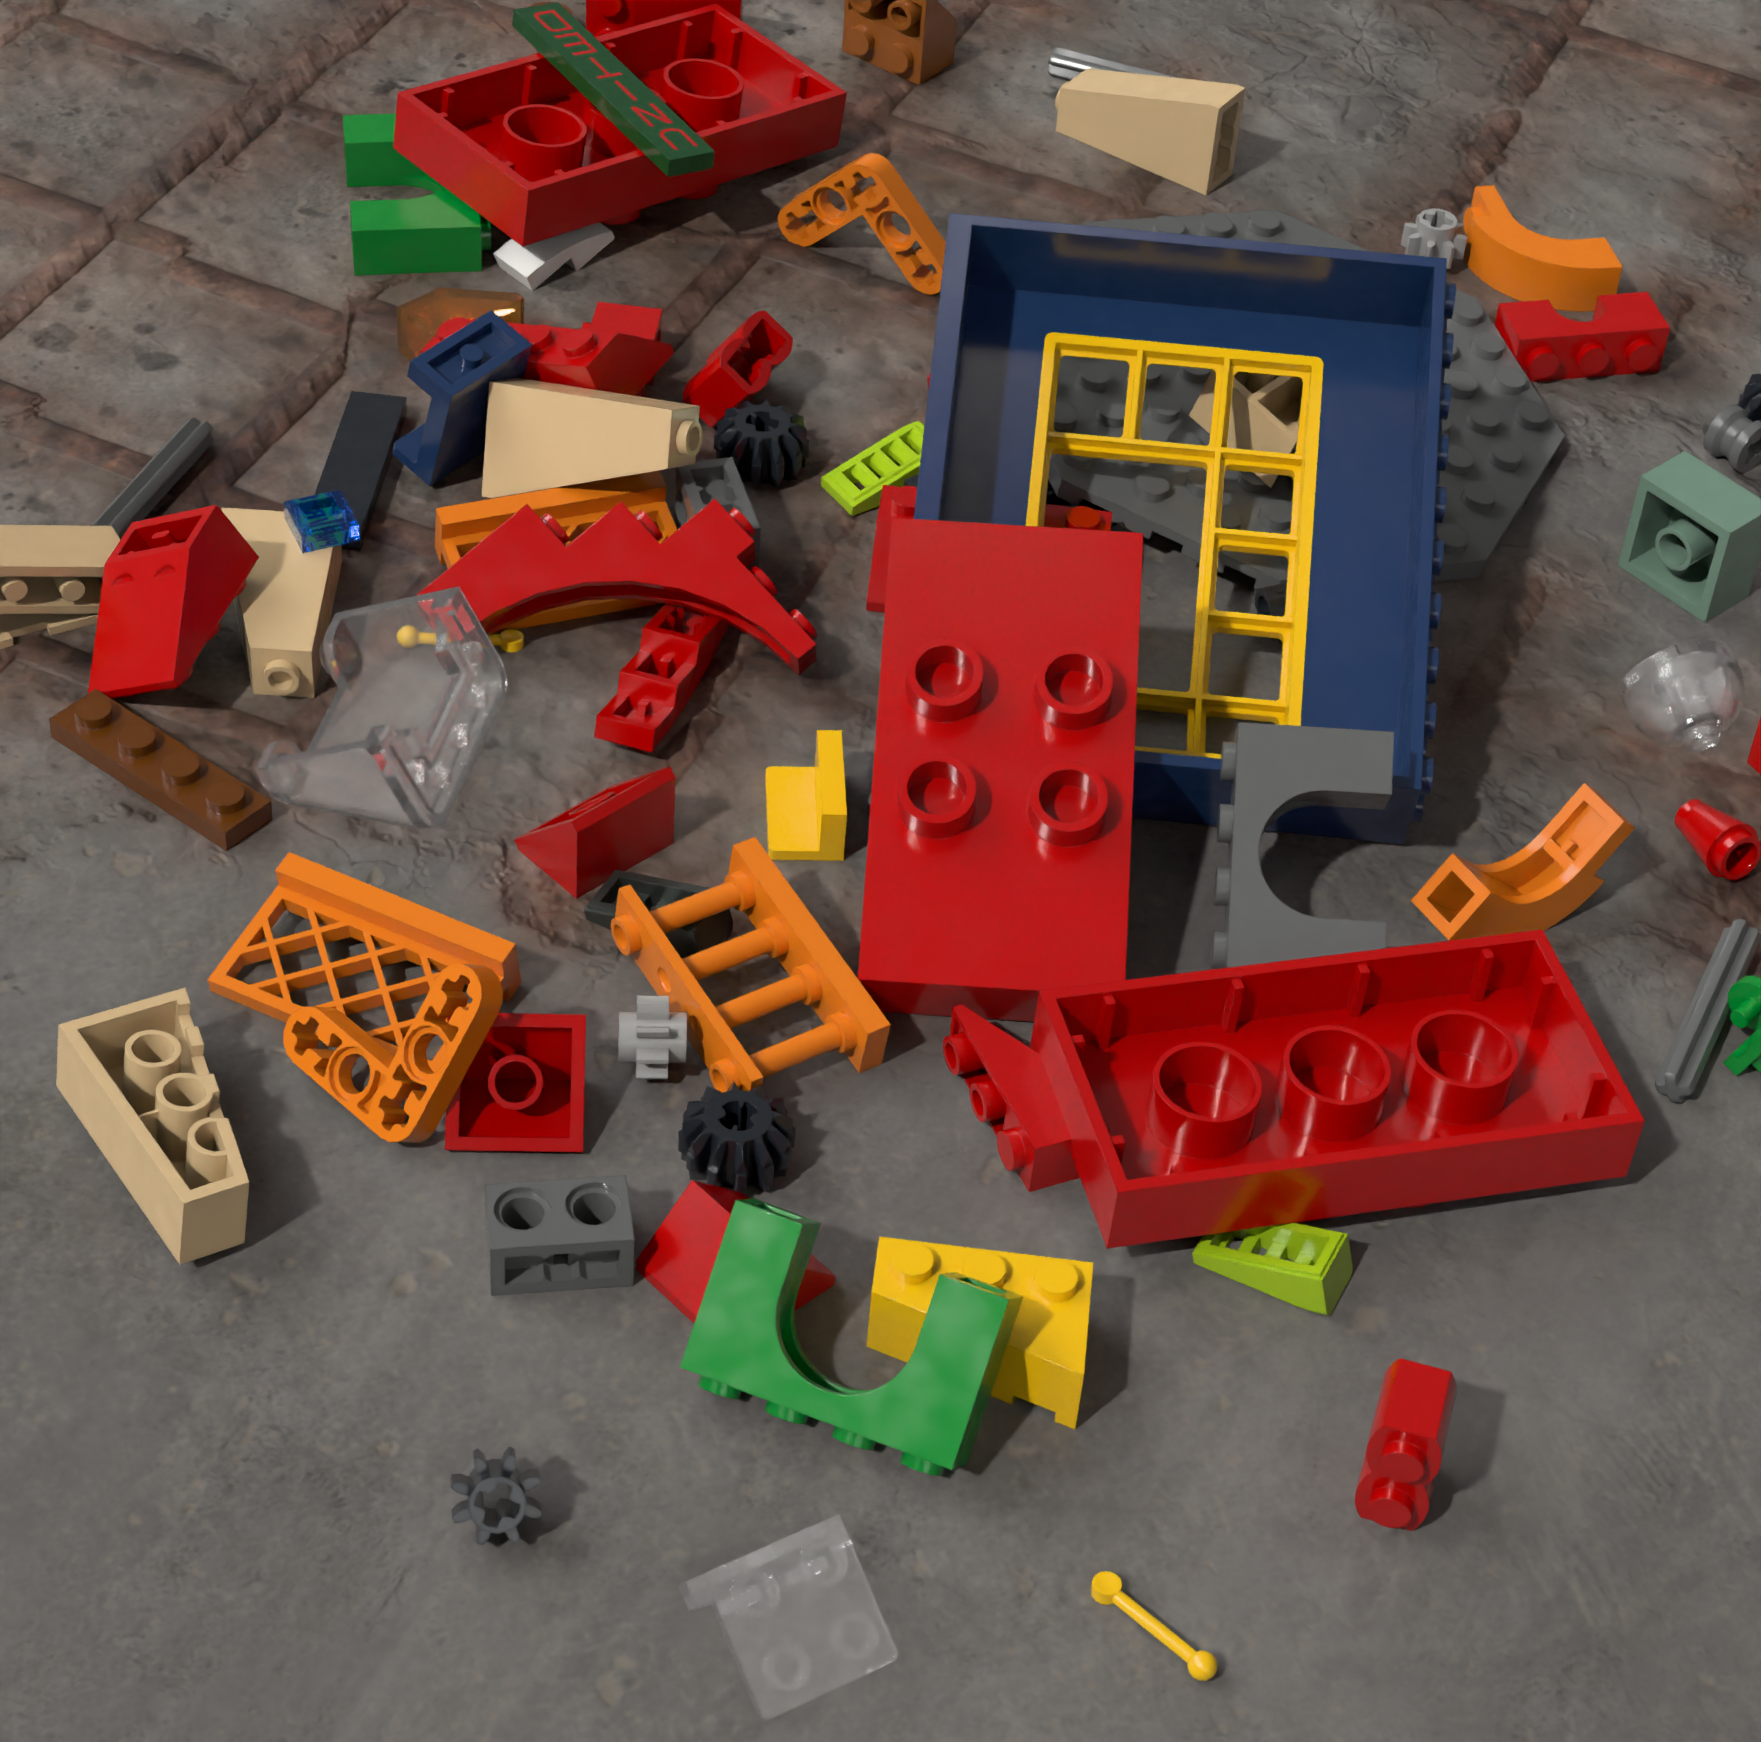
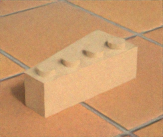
[56,988,249,1265]

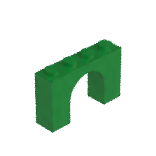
[343,114,491,276]
[680,1199,1024,1476]

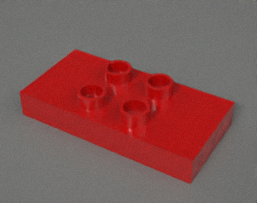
[393,4,847,247]
[858,518,1143,1022]
[1030,929,1645,1249]

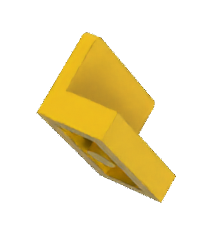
[765,730,847,861]

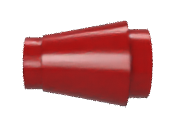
[1674,799,1761,880]

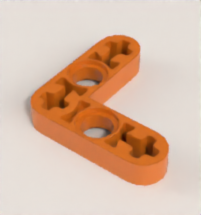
[778,153,946,295]
[283,964,503,1143]

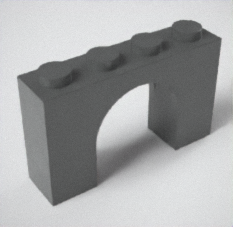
[1211,722,1394,969]

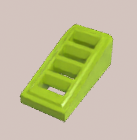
[821,421,924,516]
[1192,1223,1353,1316]

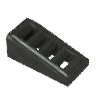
[584,869,733,958]

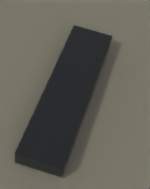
[308,391,407,550]

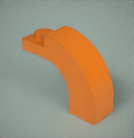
[1463,185,1623,312]
[1411,783,1635,941]

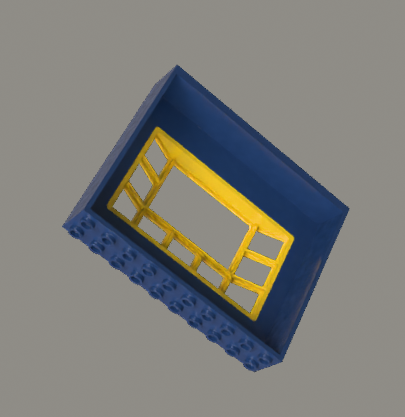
[914,213,1456,844]

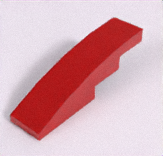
[594,603,729,752]

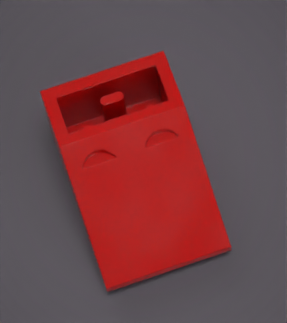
[88,505,259,698]

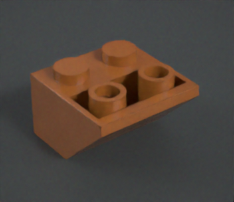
[842,0,957,85]

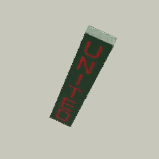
[512,2,715,177]

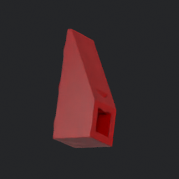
[943,1005,1110,1192]

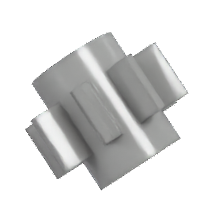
[1401,208,1467,270]
[618,995,687,1079]

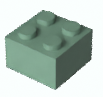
[1618,451,1761,623]

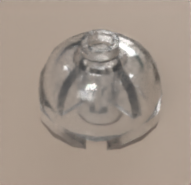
[1620,639,1745,752]

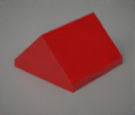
[514,766,676,899]
[445,1013,586,1152]
[636,1180,836,1324]

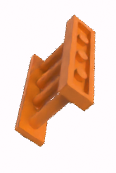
[611,837,891,1093]

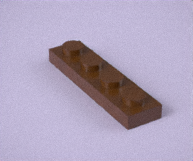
[49,689,272,851]

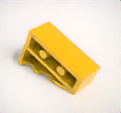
[866,1236,1093,1429]

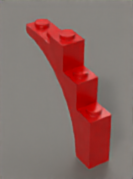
[416,499,818,675]

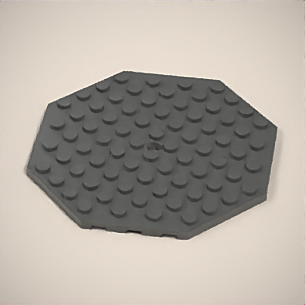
[1048,210,1565,589]

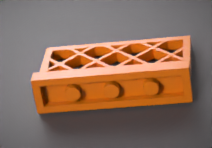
[435,470,677,634]
[207,852,522,1072]

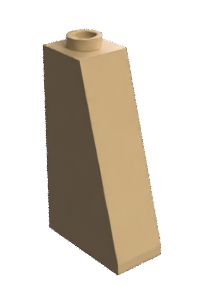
[1055,68,1245,195]
[482,378,703,498]
[221,507,342,698]

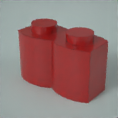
[683,310,793,428]
[1355,1358,1457,1531]

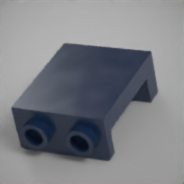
[392,310,532,486]

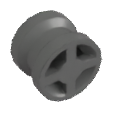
[1703,404,1761,473]

